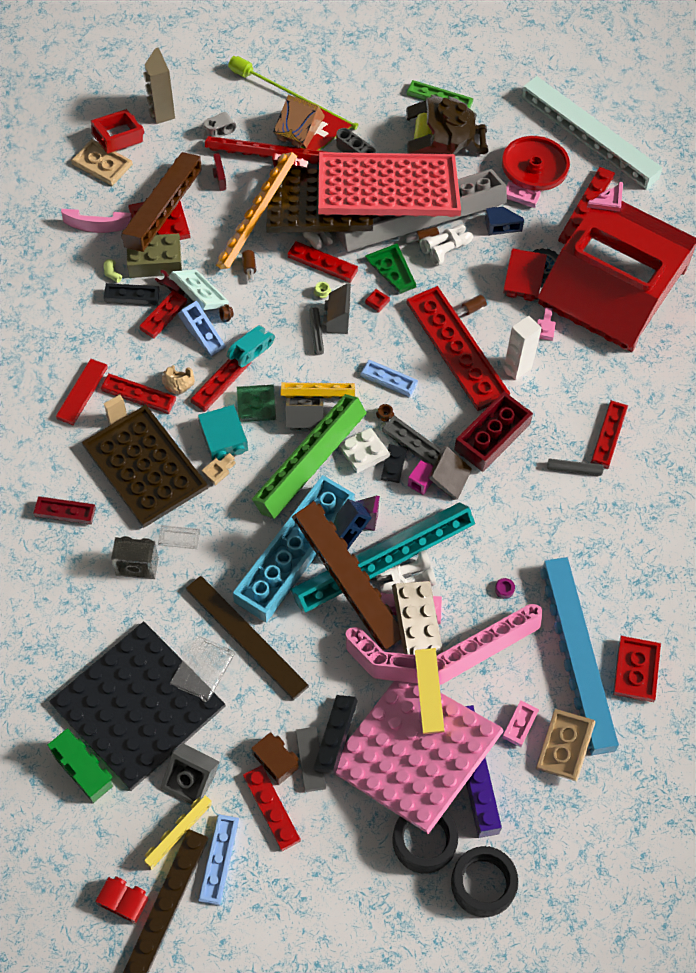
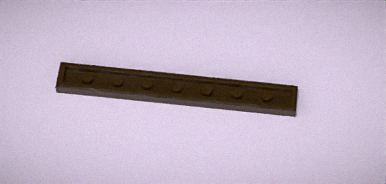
[186,576,309,701]

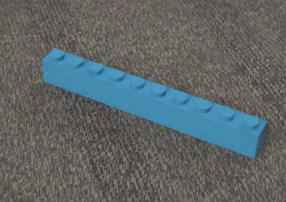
[540,557,619,756]

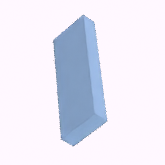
[360,359,418,397]

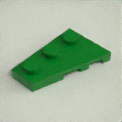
[365,243,417,294]

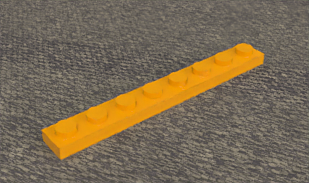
[216,152,297,269]

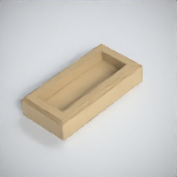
[104,395,127,425]

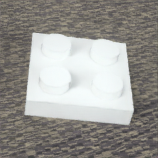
[339,428,390,473]

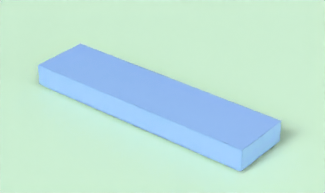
[198,814,239,906]

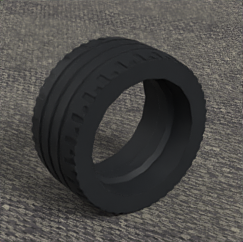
[392,811,458,874]
[451,846,518,917]

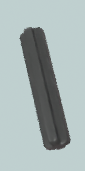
[309,307,324,355]
[547,458,604,476]

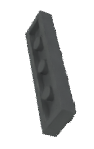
[382,415,441,466]

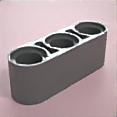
[336,128,376,153]

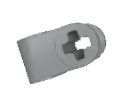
[204,112,236,139]

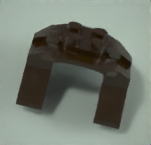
[406,95,489,155]

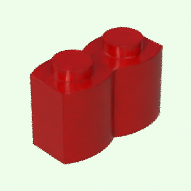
[95,876,149,924]

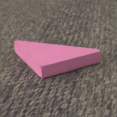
[587,182,623,212]

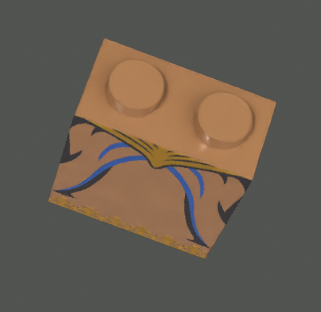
[273,94,325,148]

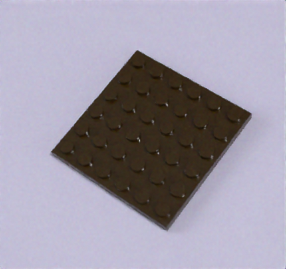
[266,168,373,233]

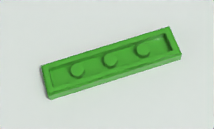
[407,80,474,109]

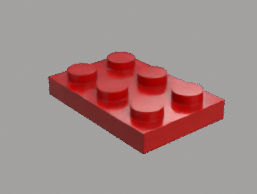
[613,636,661,702]

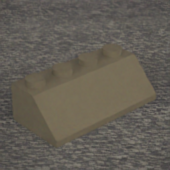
[143,47,175,124]

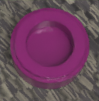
[495,578,515,599]

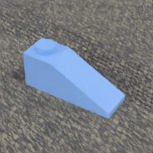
[178,301,226,356]

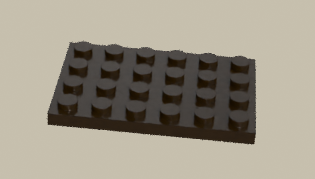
[82,405,208,528]

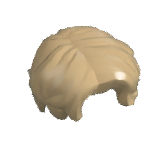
[162,365,195,394]

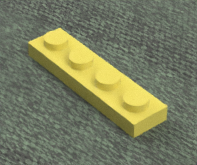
[144,795,212,870]

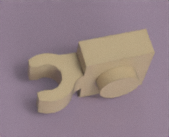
[202,453,236,486]

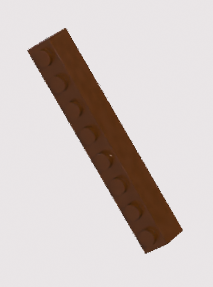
[121,152,202,252]
[292,501,401,650]

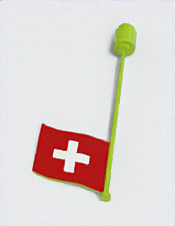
[228,56,358,150]

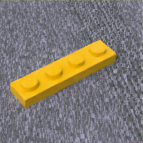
[281,382,355,398]

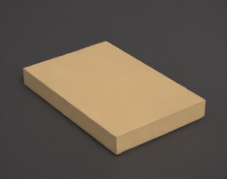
[71,139,133,186]
[536,709,595,782]

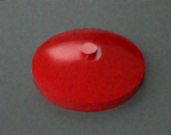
[502,136,570,191]

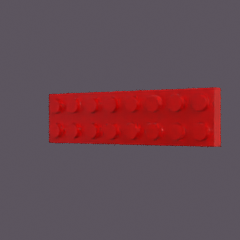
[406,286,510,411]

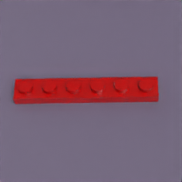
[558,167,615,244]

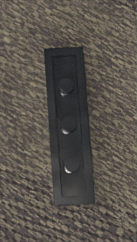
[314,695,358,775]

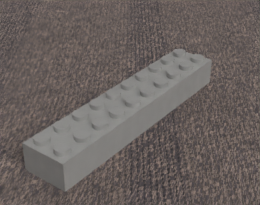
[335,169,507,252]

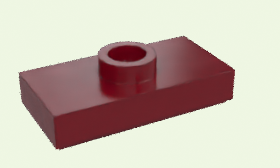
[212,153,227,191]

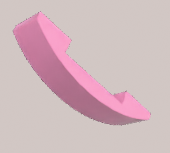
[61,209,132,233]

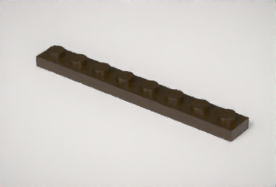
[123,829,209,973]

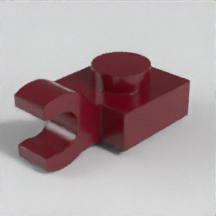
[155,270,185,296]

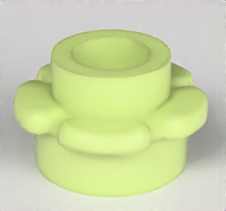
[314,282,331,298]

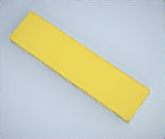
[415,648,445,734]

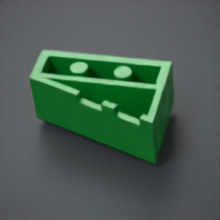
[47,728,113,803]

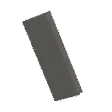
[296,727,326,792]

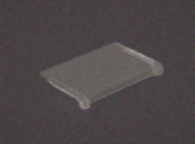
[170,636,235,702]

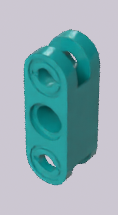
[227,325,275,367]

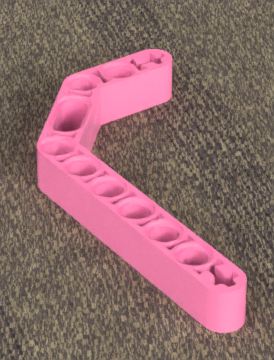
[346,604,542,685]

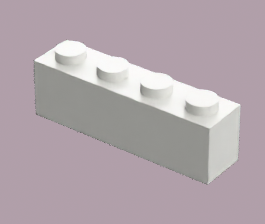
[503,316,541,380]

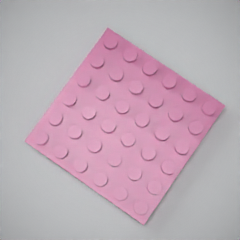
[336,681,504,834]

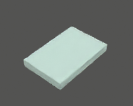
[169,269,229,310]

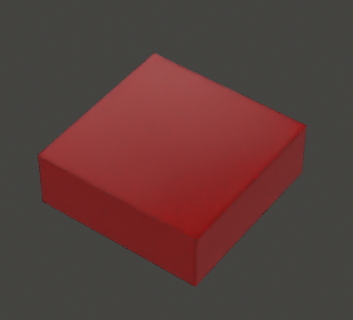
[365,289,390,312]

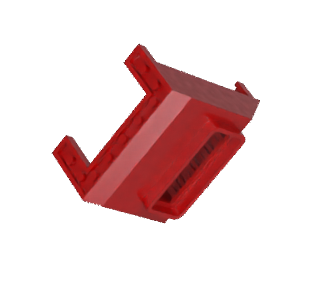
[537,201,696,352]

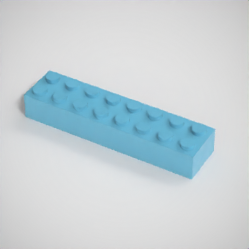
[233,475,355,623]

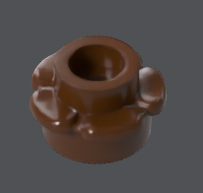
[219,304,234,322]
[376,404,394,422]

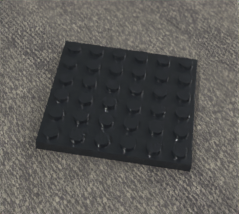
[49,621,226,791]

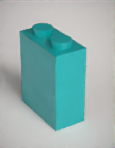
[198,404,248,461]

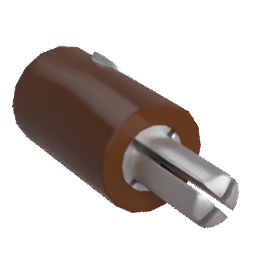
[406,226,439,244]
[242,250,257,282]
[455,294,487,316]

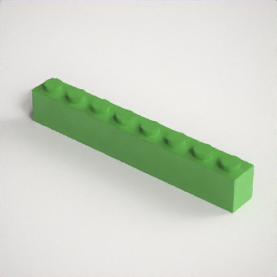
[252,394,367,519]

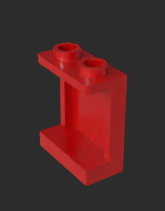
[503,248,547,301]

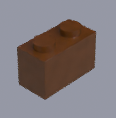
[251,732,299,785]

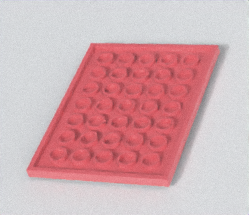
[318,152,461,217]

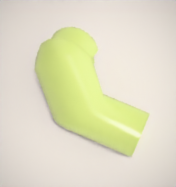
[103,259,122,283]

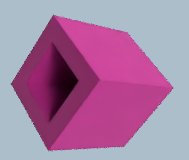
[407,461,433,495]

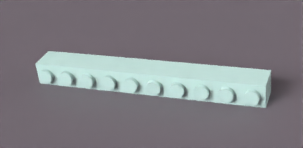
[522,76,662,190]

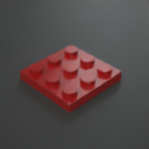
[128,201,191,240]

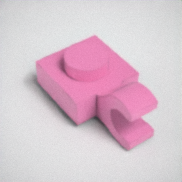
[537,308,556,341]

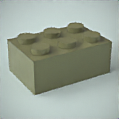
[127,234,182,278]

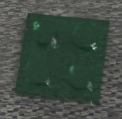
[237,384,276,422]

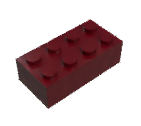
[454,391,533,472]

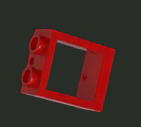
[91,109,144,154]

